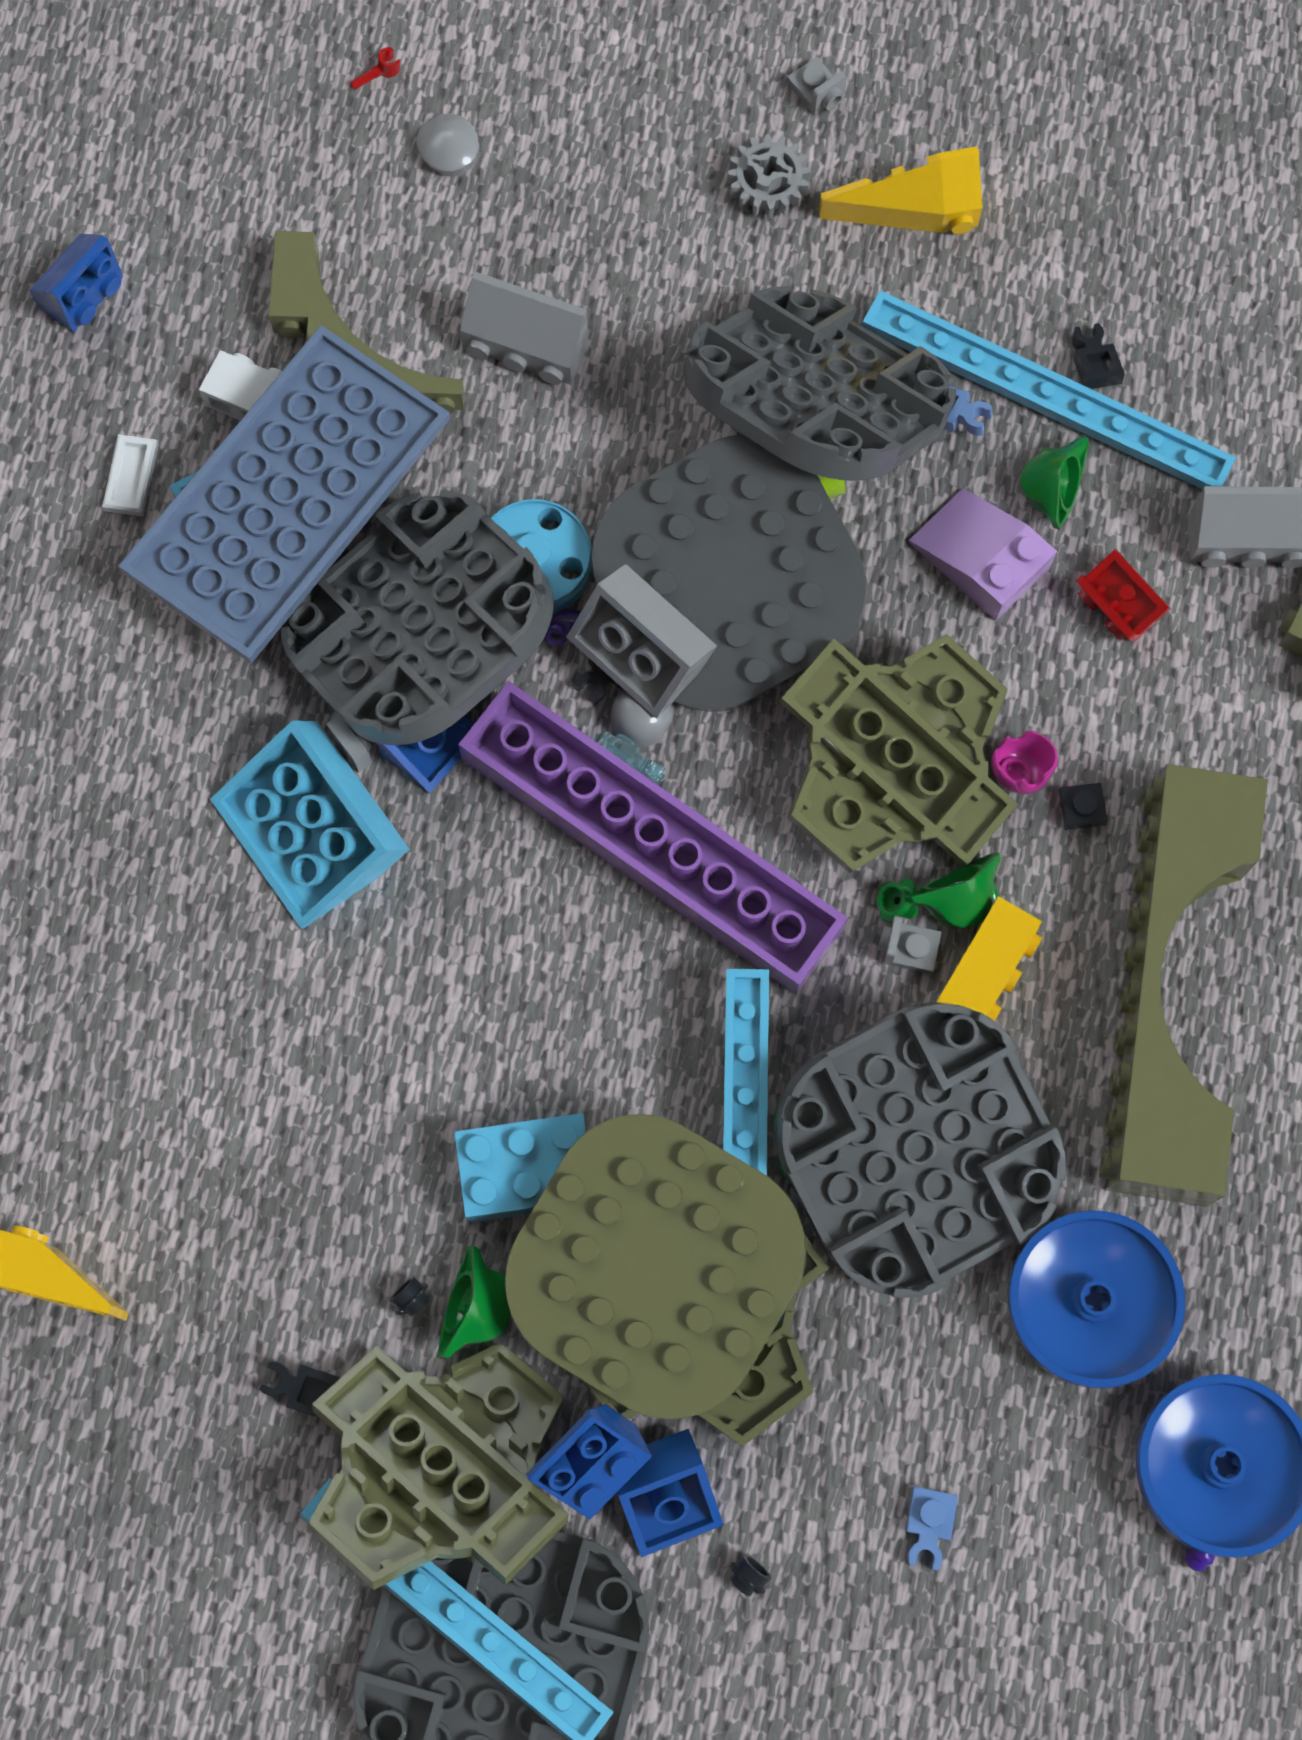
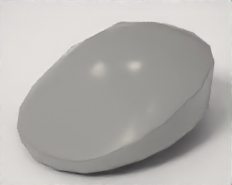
[417,113,479,177]

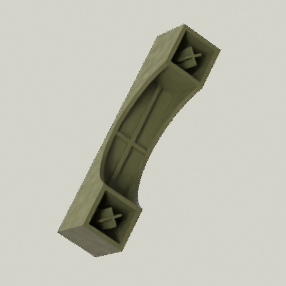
[1099,764,1268,1207]

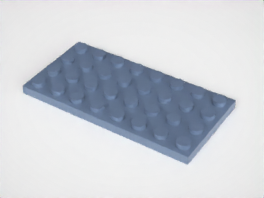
[118,325,451,664]

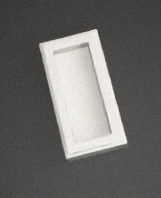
[102,434,159,517]

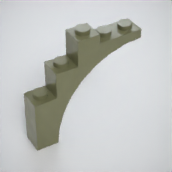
[269,231,465,414]

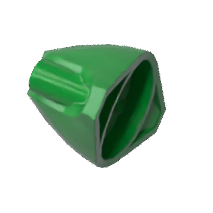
[1020,436,1089,530]
[905,852,1001,928]
[437,1246,511,1359]

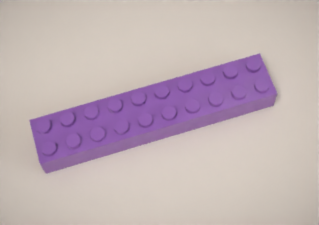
[458,681,848,995]

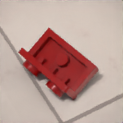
[1075,549,1171,642]

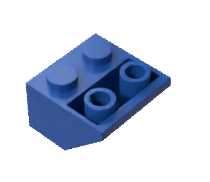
[30,233,124,333]
[526,1404,652,1519]

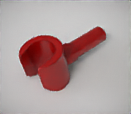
[350,47,400,90]

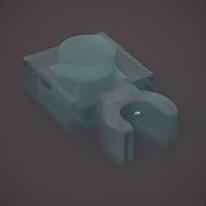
[598,731,665,785]

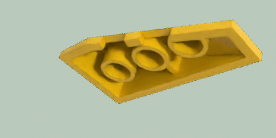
[818,146,983,234]

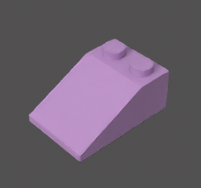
[908,488,1057,621]

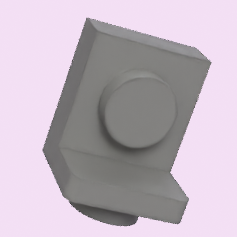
[787,57,847,115]
[326,712,372,772]
[878,916,942,974]

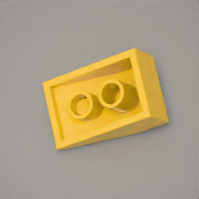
[0,1225,129,1321]

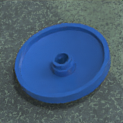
[1008,1210,1185,1389]
[1135,1374,1302,1558]

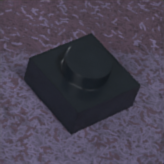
[1058,783,1108,830]

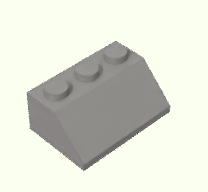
[460,271,588,385]
[1187,486,1302,568]
[566,564,717,719]

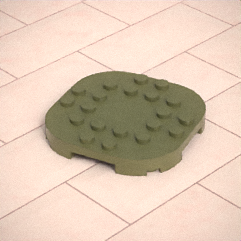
[505,1114,806,1419]

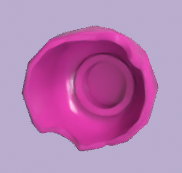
[990,730,1058,794]

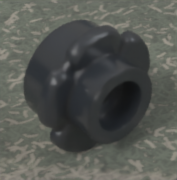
[389,1276,429,1317]
[730,1554,771,1596]

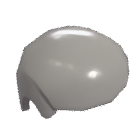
[610,689,673,748]

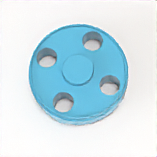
[491,499,593,615]

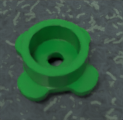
[876,878,918,923]

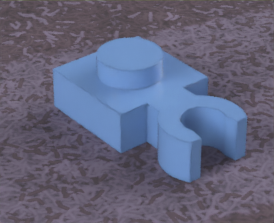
[944,386,993,436]
[906,1487,958,1571]

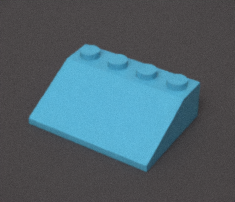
[210,720,410,929]

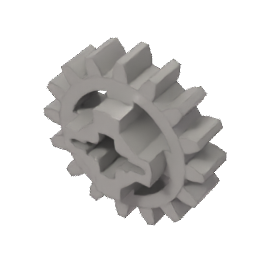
[727,134,811,218]

